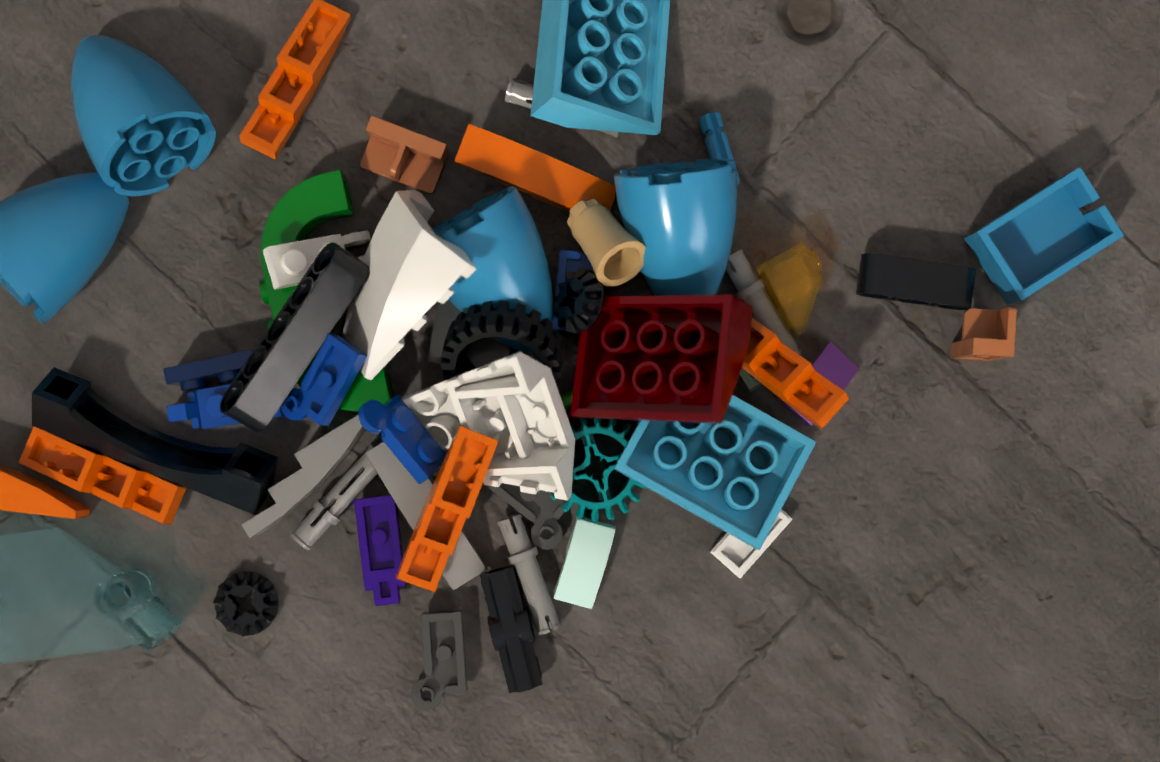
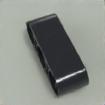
[856,253,976,310]

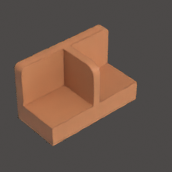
[360,116,450,195]
[951,307,1017,361]

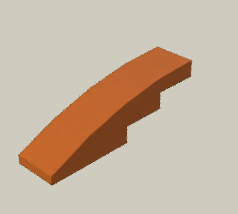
[239,0,351,160]
[454,124,616,212]
[742,318,849,429]
[18,426,186,525]
[395,426,498,592]
[0,465,90,519]

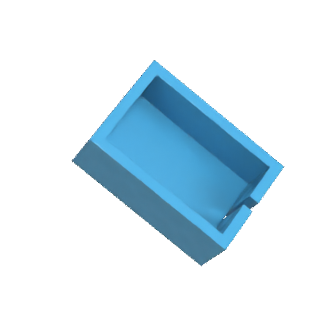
[964,167,1125,305]

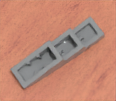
[241,415,366,539]
[365,442,488,590]

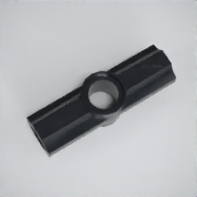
[480,565,543,693]

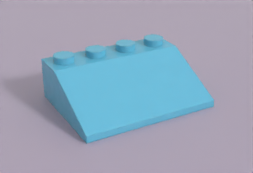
[530,0,670,135]
[614,395,816,550]

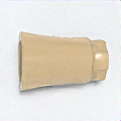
[567,198,646,286]

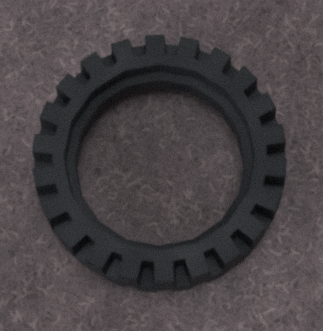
[441,301,564,388]

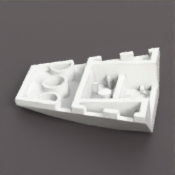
[342,190,477,380]
[401,352,575,501]

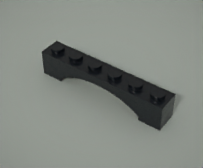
[32,367,278,515]

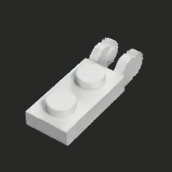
[262,231,371,290]

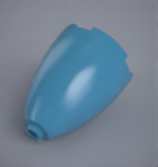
[71,35,216,196]
[614,158,738,296]
[0,172,130,325]
[432,186,554,354]

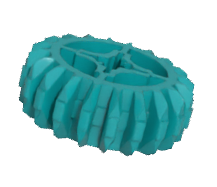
[551,418,647,522]

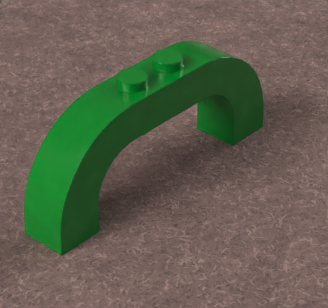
[259,170,394,412]

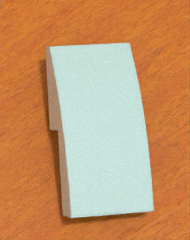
[553,517,616,609]

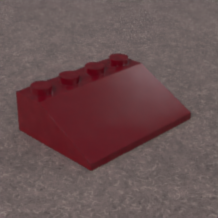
[570,295,753,424]

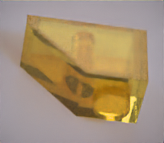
[756,242,822,338]

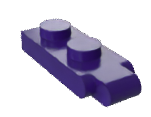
[354,495,406,606]

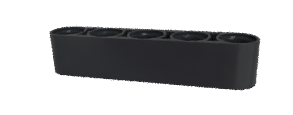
[220,242,368,432]

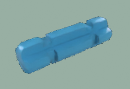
[699,112,740,186]

